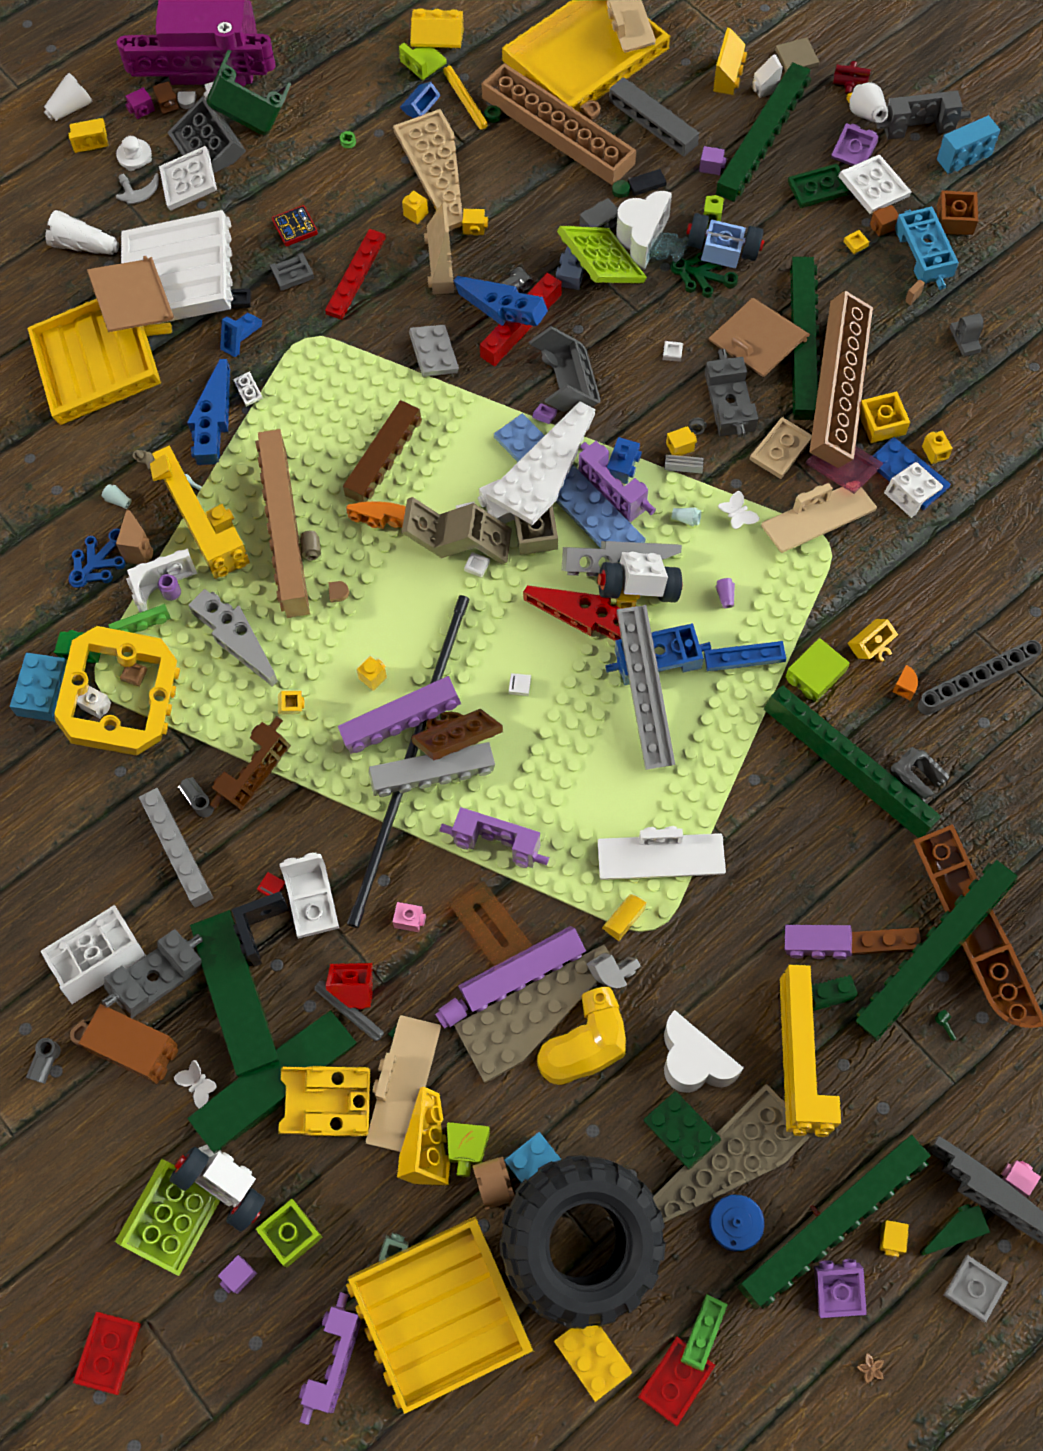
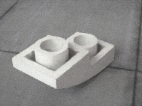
[233,372,263,406]

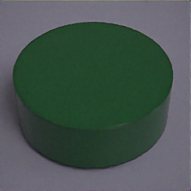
[484,105,502,123]
[612,180,630,198]

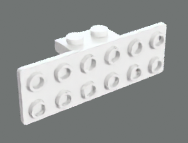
[598,826,726,880]

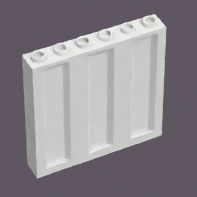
[121,210,233,325]

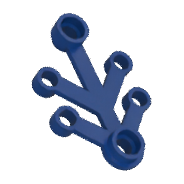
[68,529,126,588]

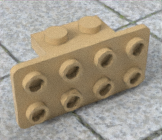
[607,0,656,53]

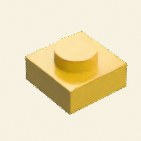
[844,230,869,254]

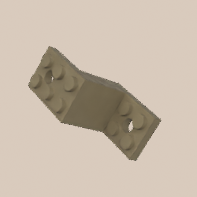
[401,497,512,564]

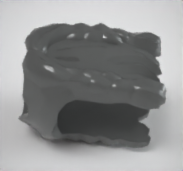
[890,747,949,802]

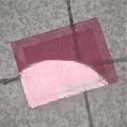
[806,446,883,494]

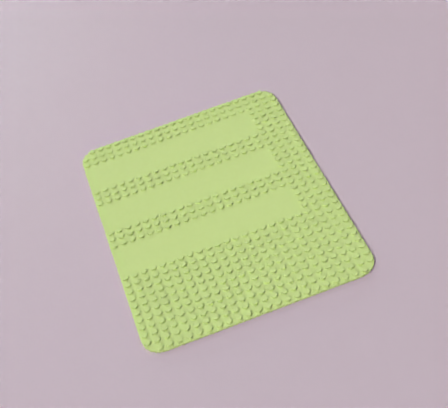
[94,336,832,932]

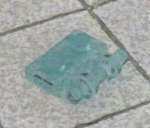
[649,232,688,262]

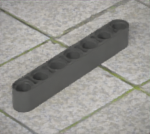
[918,640,1042,715]

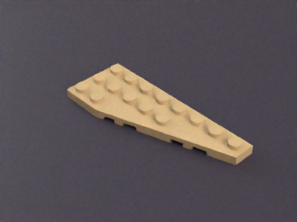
[393,109,463,231]

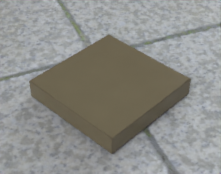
[775,38,819,71]

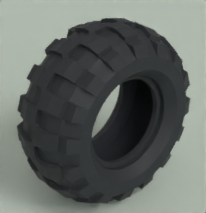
[500,1155,666,1329]

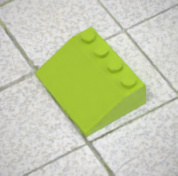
[115,1159,220,1276]

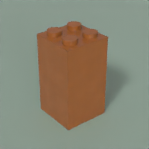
[78,1004,178,1084]

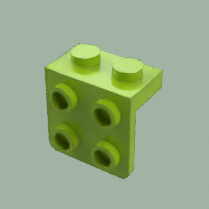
[399,43,447,80]

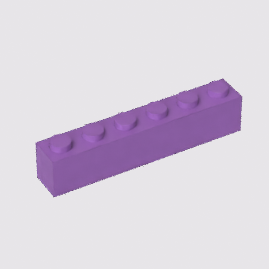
[338,676,461,754]
[458,926,586,1012]

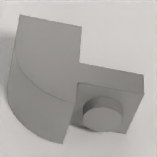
[587,953,641,988]

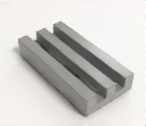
[665,454,703,473]

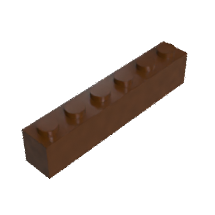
[343,400,422,503]

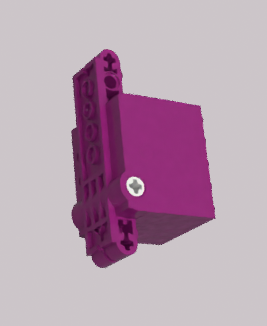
[117,0,276,86]

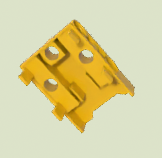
[278,1066,370,1136]

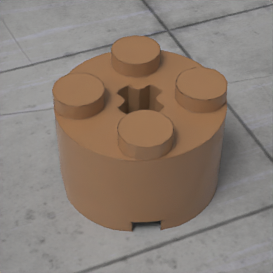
[473,1157,515,1210]

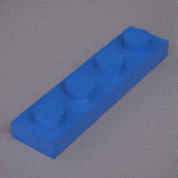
[704,641,786,672]

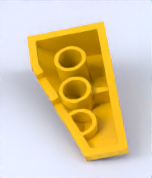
[397,1087,450,1186]

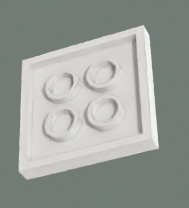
[159,146,217,211]
[838,154,911,214]

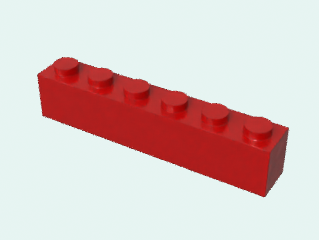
[480,273,562,367]

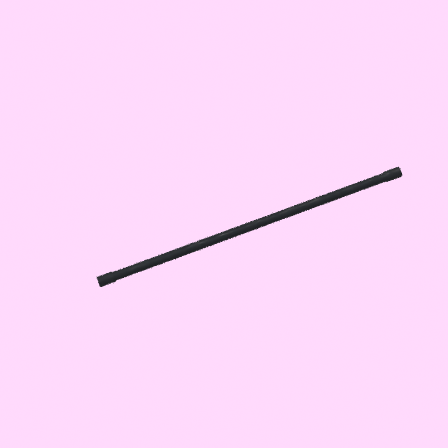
[347,595,470,928]

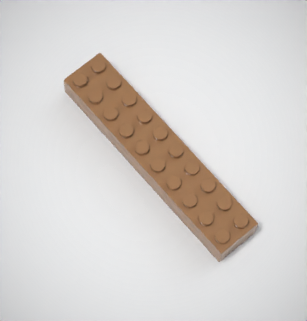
[482,63,636,185]
[809,291,873,468]
[255,429,310,618]

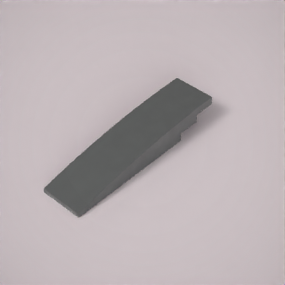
[926,1136,1043,1244]

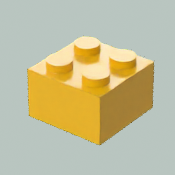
[859,392,910,443]

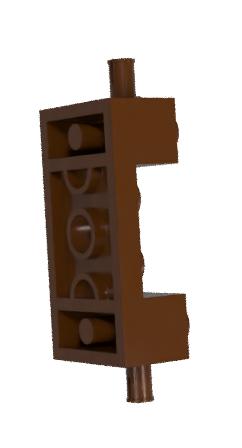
[209,716,291,810]

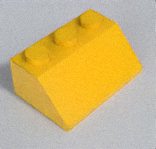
[411,8,464,48]
[713,28,747,95]

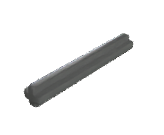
[314,981,384,1041]

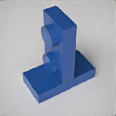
[220,312,262,357]

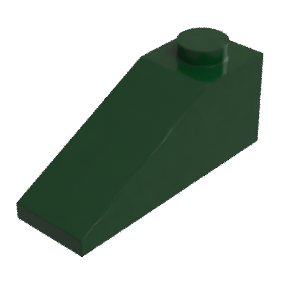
[920,1203,990,1256]

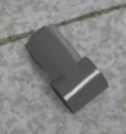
[500,267,533,291]
[178,777,214,818]
[26,1038,61,1084]

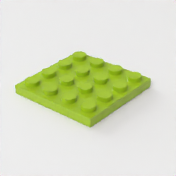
[557,226,647,283]

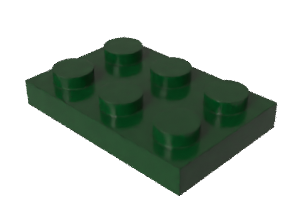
[787,164,850,208]
[643,1090,721,1170]

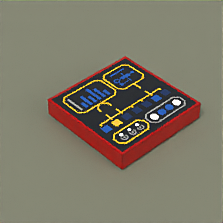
[272,205,318,247]

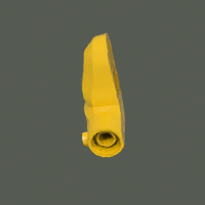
[537,987,626,1085]

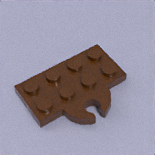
[412,709,503,761]

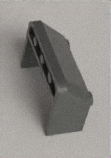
[529,326,600,412]

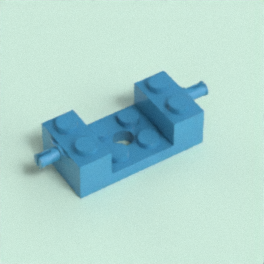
[895,207,959,290]

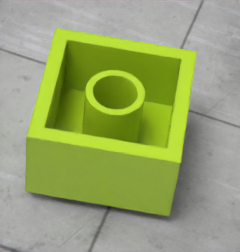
[256,1199,323,1268]

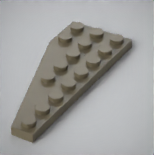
[454,945,610,1083]
[653,1084,814,1223]

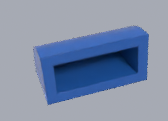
[400,82,441,118]

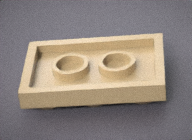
[750,417,812,479]

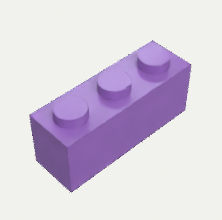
[785,925,852,959]

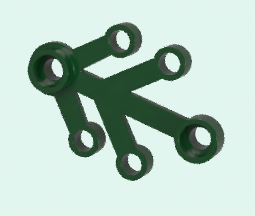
[670,253,738,298]

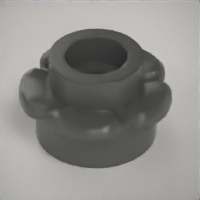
[688,417,707,435]

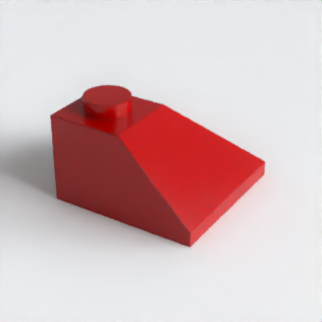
[326,963,373,1009]

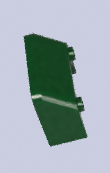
[206,50,291,135]

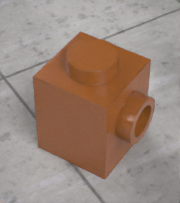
[870,205,899,236]

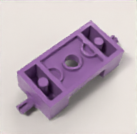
[578,441,656,523]
[440,807,549,868]
[299,1292,362,1425]

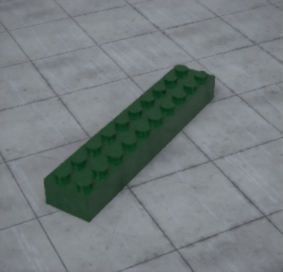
[737,1134,931,1309]

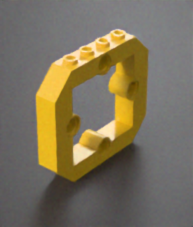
[54,626,180,756]

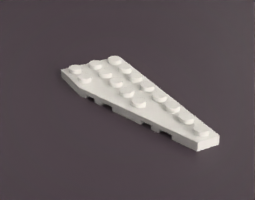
[486,401,595,525]

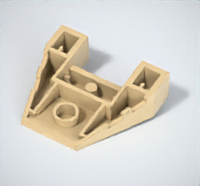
[424,202,454,295]

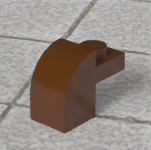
[153,81,179,114]

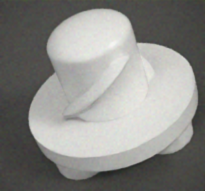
[116,136,152,171]

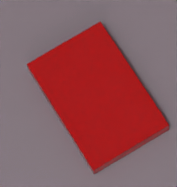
[73,1312,141,1395]
[638,1337,716,1427]

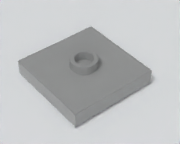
[944,1255,1008,1323]

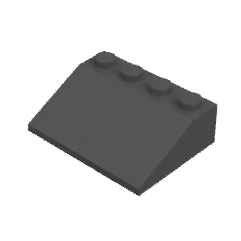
[168,97,246,173]

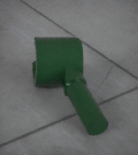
[935,1010,957,1041]

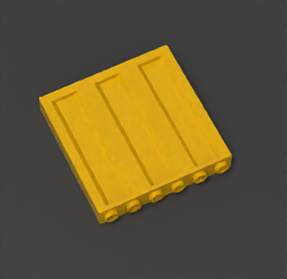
[28,299,161,425]
[346,1217,533,1414]

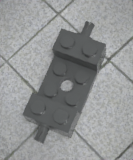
[877,90,971,139]
[705,349,758,438]
[102,929,203,1018]

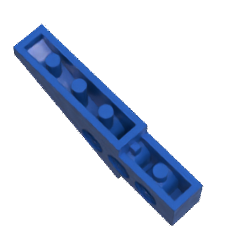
[454,276,548,326]
[188,359,230,465]

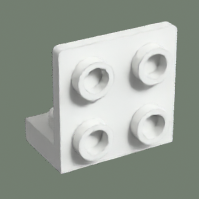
[884,462,943,518]

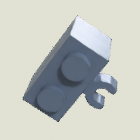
[556,246,585,290]

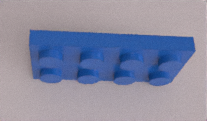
[867,437,951,510]

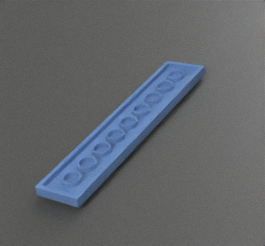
[494,413,646,563]

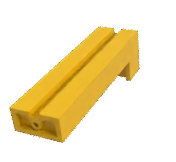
[152,446,250,579]
[780,965,841,1137]

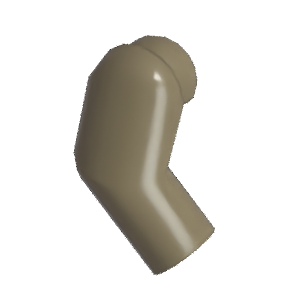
[133,450,155,472]

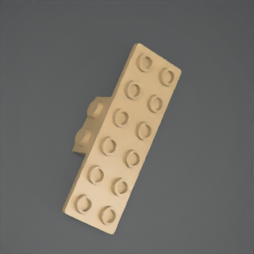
[761,481,877,553]
[366,1016,441,1152]

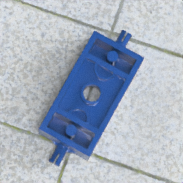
[605,623,711,685]

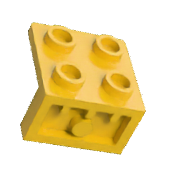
[68,118,109,153]

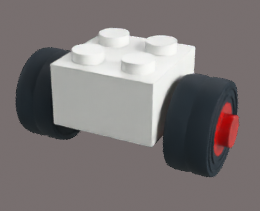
[598,552,683,603]
[170,1147,265,1232]

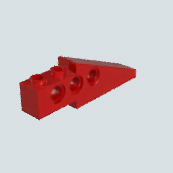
[523,585,621,641]

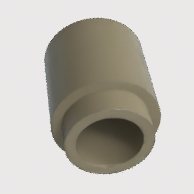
[300,531,321,561]

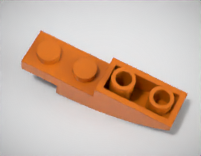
[346,501,422,529]

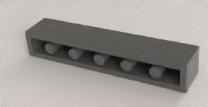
[609,77,699,156]

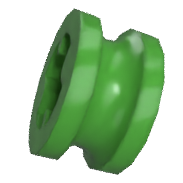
[340,131,356,148]

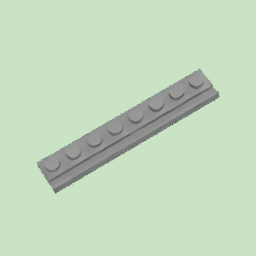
[617,605,675,770]

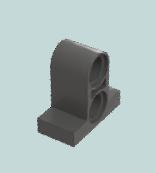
[950,313,983,357]

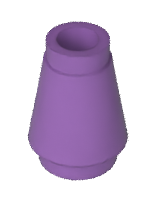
[715,578,735,609]

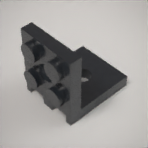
[232,891,289,967]

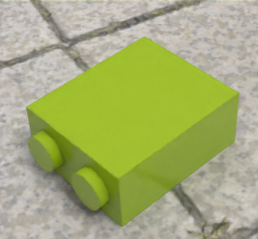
[786,638,850,702]

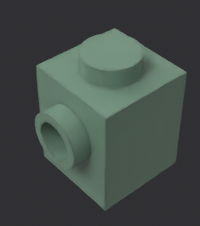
[379,1233,408,1261]

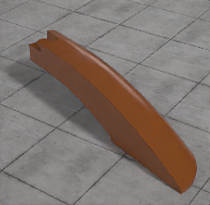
[913,824,1043,1028]

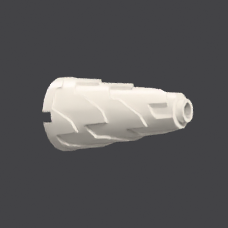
[46,210,119,255]

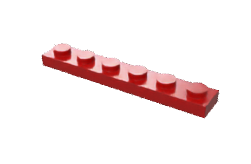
[325,229,386,320]

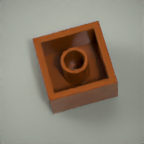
[937,190,978,235]

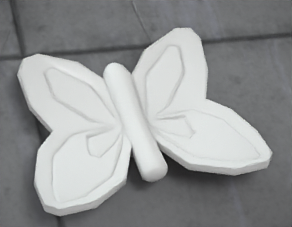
[718,491,759,529]
[174,1060,217,1109]

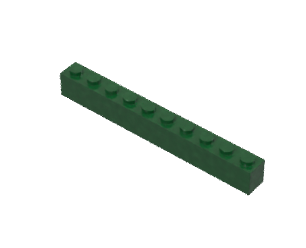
[716,62,811,202]
[790,256,820,420]
[763,685,942,838]
[856,860,1018,1041]

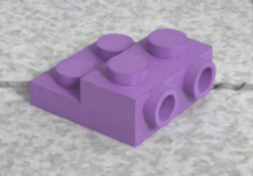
[831,123,878,166]
[814,1259,867,1318]

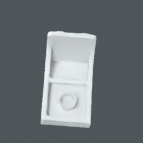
[126,549,197,613]
[279,853,339,939]

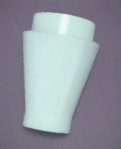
[102,484,132,509]
[672,507,701,526]

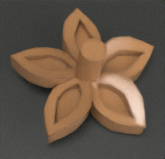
[856,1353,884,1383]

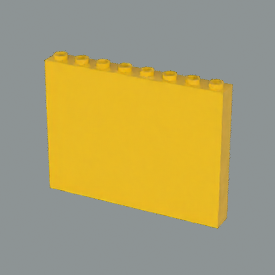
[502,0,670,112]

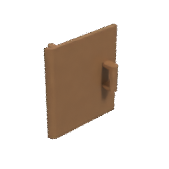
[87,256,174,332]
[709,298,810,377]

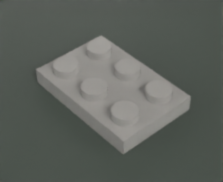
[409,325,459,377]

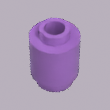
[158,574,181,601]
[435,998,468,1029]

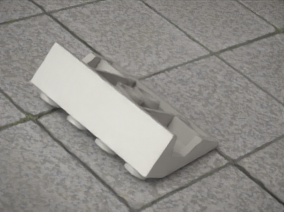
[41,905,146,1004]

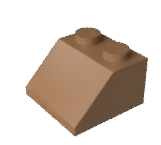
[116,510,153,564]

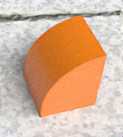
[893,665,918,701]

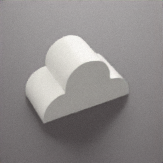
[616,191,672,270]
[664,1010,743,1093]

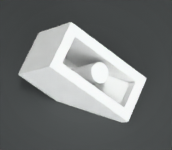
[752,55,782,98]

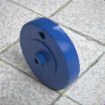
[709,1194,764,1252]

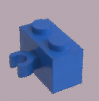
[607,437,642,484]

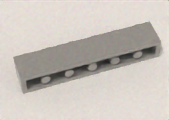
[368,742,495,797]
[139,788,213,908]

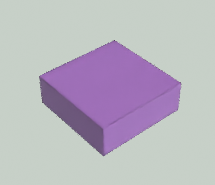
[532,404,557,424]

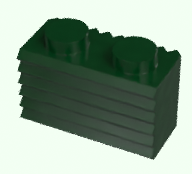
[812,975,857,1011]

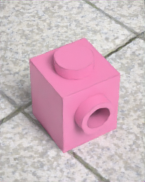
[393,902,426,932]
[1001,1161,1040,1197]

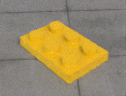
[554,1325,633,1402]

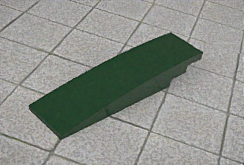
[190,910,280,1077]
[187,1010,357,1154]

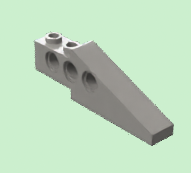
[562,541,682,576]
[188,589,278,687]

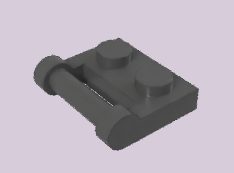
[269,252,314,291]

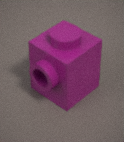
[126,87,155,119]

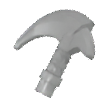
[116,173,159,204]

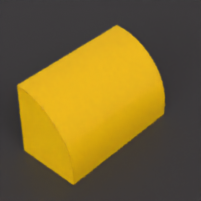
[602,894,646,941]

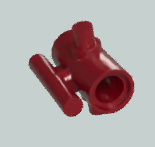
[833,61,871,95]

